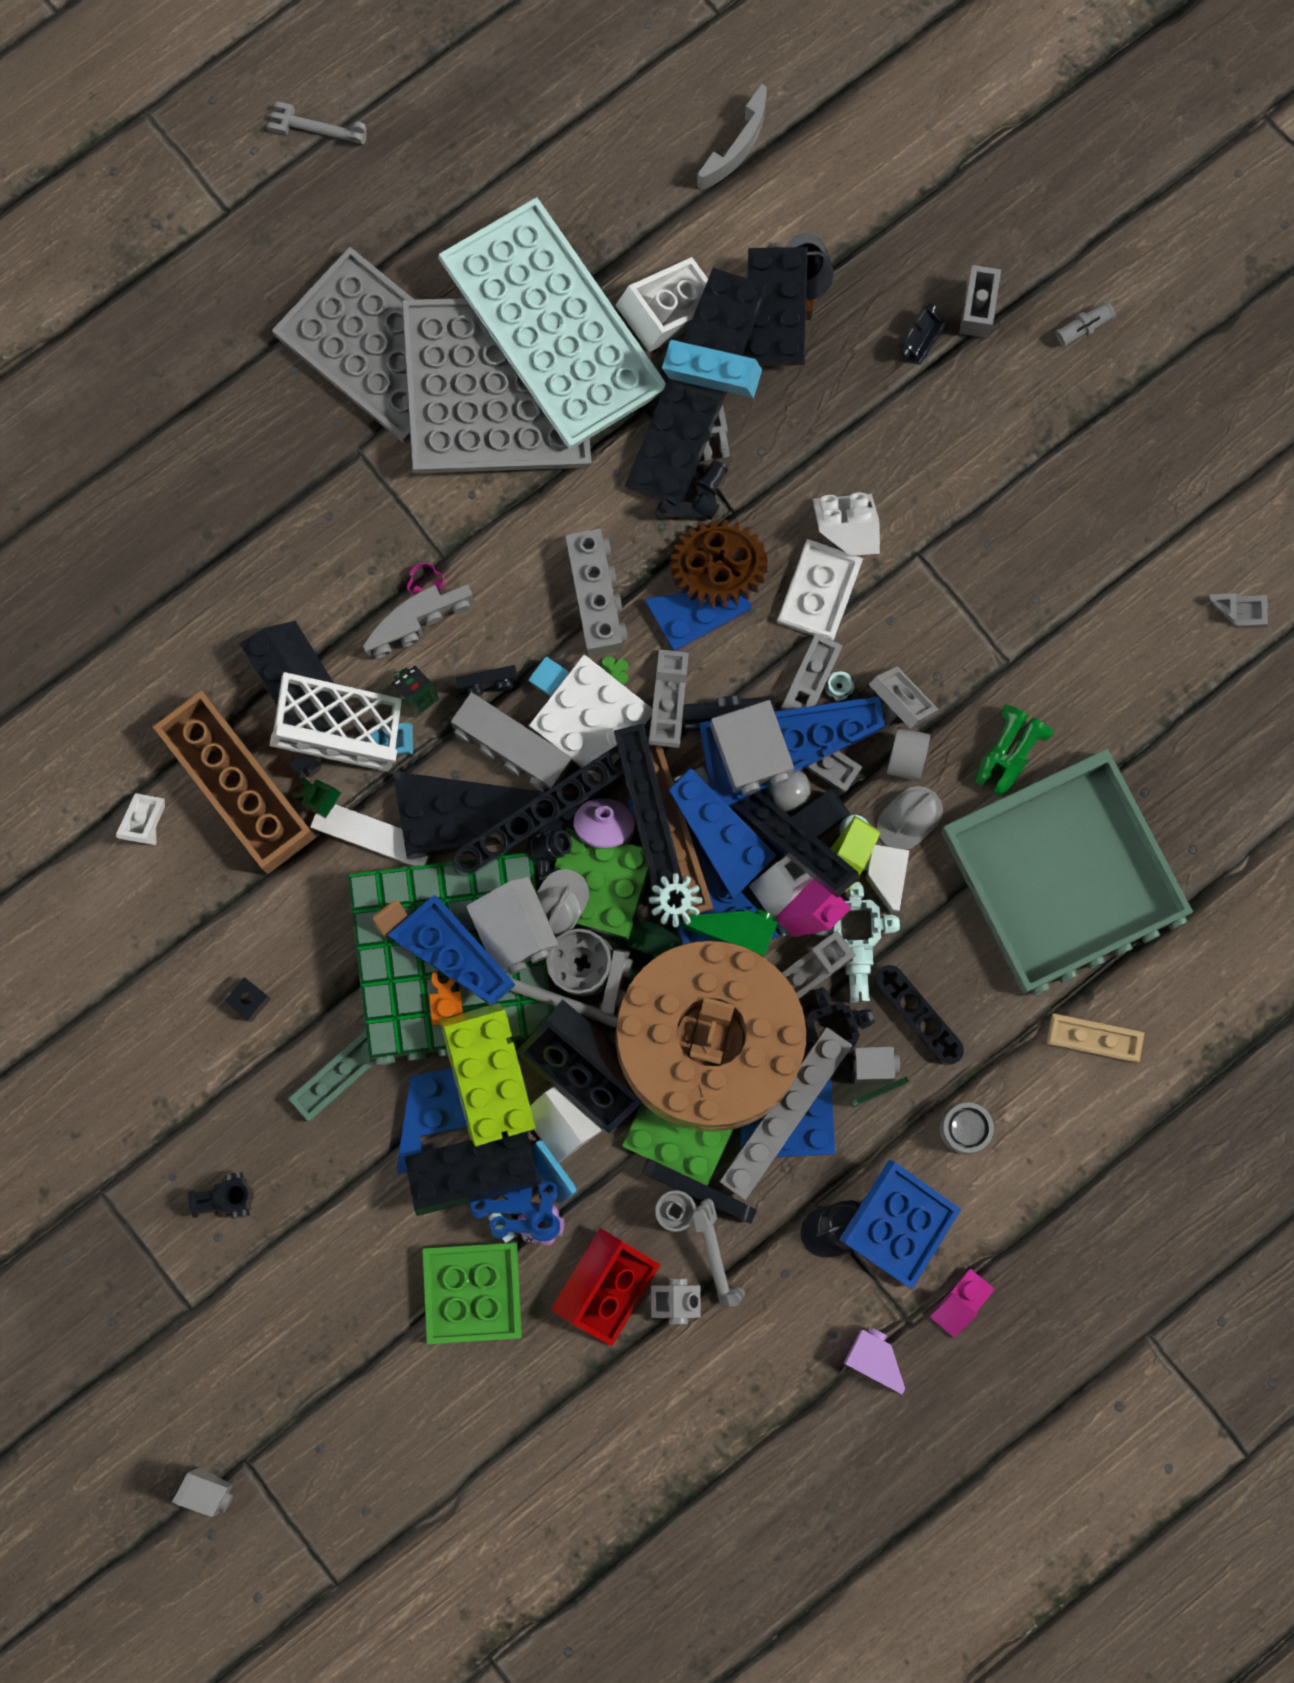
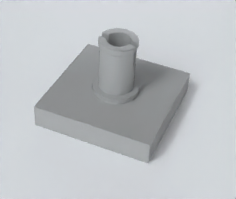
[869,666,938,729]

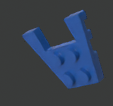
[397,1068,467,1174]

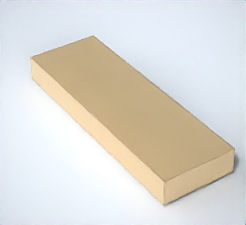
[1046,1013,1145,1064]

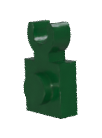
[291,778,341,819]

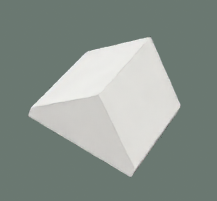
[530,1087,604,1163]

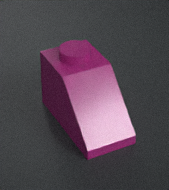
[775,879,851,937]

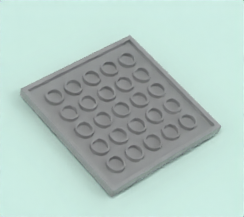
[402,298,591,473]

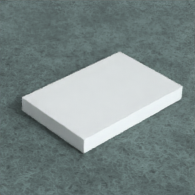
[777,539,863,641]

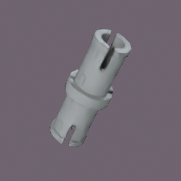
[1055,301,1116,347]

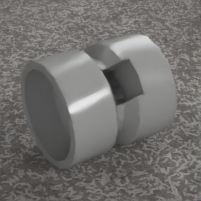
[655,1190,696,1232]

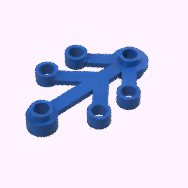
[470,1165,560,1242]

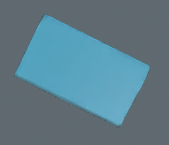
[531,1140,578,1204]

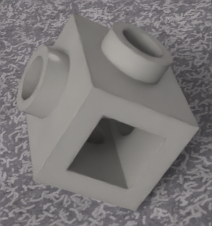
[651,1279,701,1324]

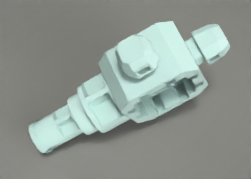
[813,882,900,1003]

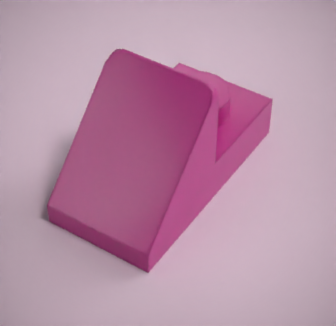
[930,1269,995,1338]

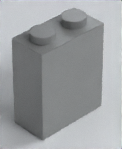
[710,700,794,795]
[466,877,558,975]

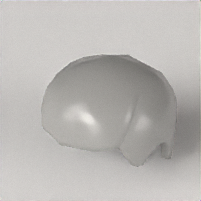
[764,771,811,815]

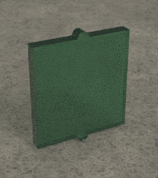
[852,1076,910,1108]

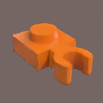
[429,972,463,1027]

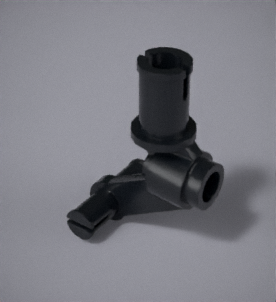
[655,460,728,520]

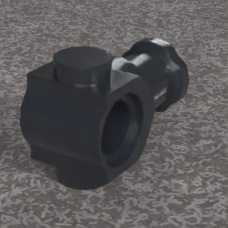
[188,1172,254,1219]

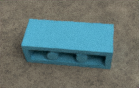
[662,340,762,398]

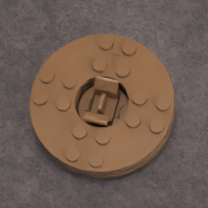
[616,941,806,1132]

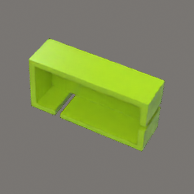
[439,1003,536,1146]

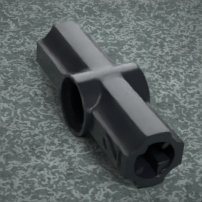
[683,696,776,732]

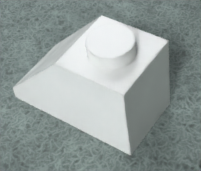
[864,845,909,915]

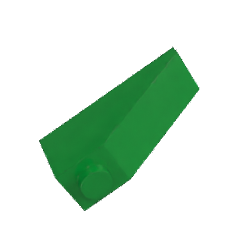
[678,909,778,958]

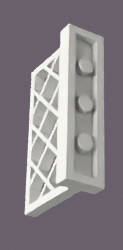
[270,672,402,772]

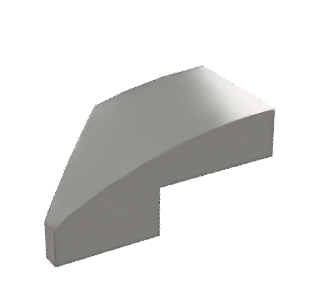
[1210,593,1268,628]

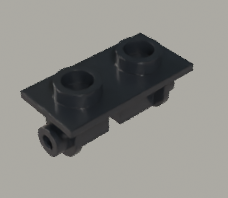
[897,303,951,365]

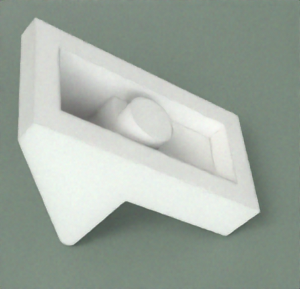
[116,793,165,845]

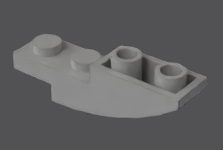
[363,584,475,659]

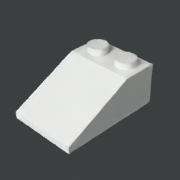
[615,257,708,352]

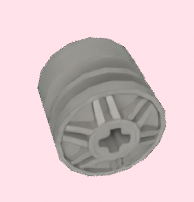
[546,928,614,997]

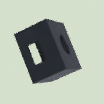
[225,977,271,1022]

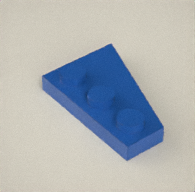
[645,593,752,651]

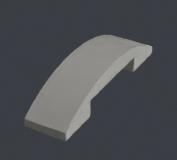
[697,84,767,190]
[649,650,689,748]
[782,931,856,999]

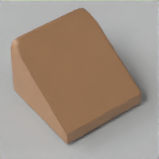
[372,900,408,940]

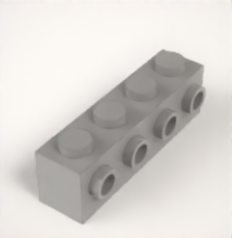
[566,528,628,657]

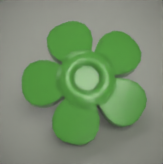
[600,656,628,685]

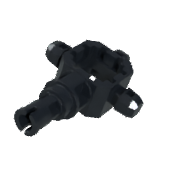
[804,987,875,1073]

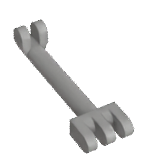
[267,101,366,145]
[693,1199,745,1307]

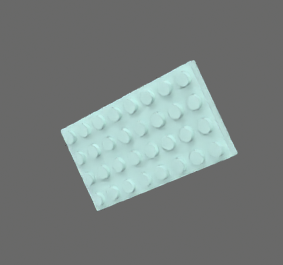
[438,197,666,450]

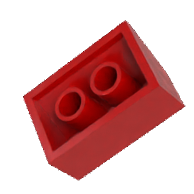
[551,1228,660,1346]

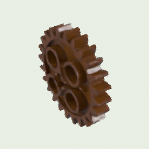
[670,520,768,609]

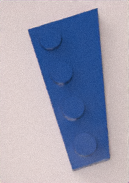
[668,768,776,899]
[388,895,516,1006]

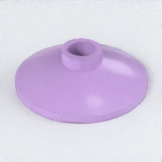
[574,798,635,848]

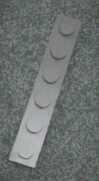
[720,1027,852,1200]

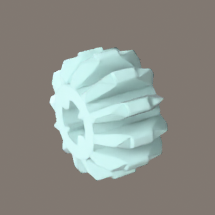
[649,874,702,927]

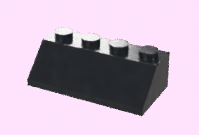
[239,620,352,733]
[516,999,642,1133]

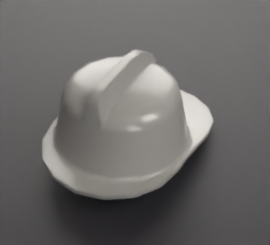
[877,786,943,850]
[536,869,589,938]

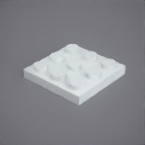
[528,655,653,782]

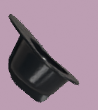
[786,233,834,300]
[800,1200,861,1258]

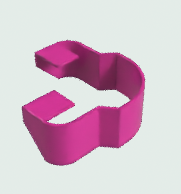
[407,563,445,596]

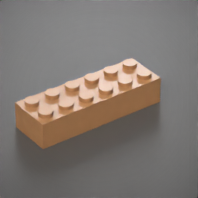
[153,690,316,874]

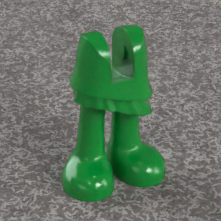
[975,704,1054,797]

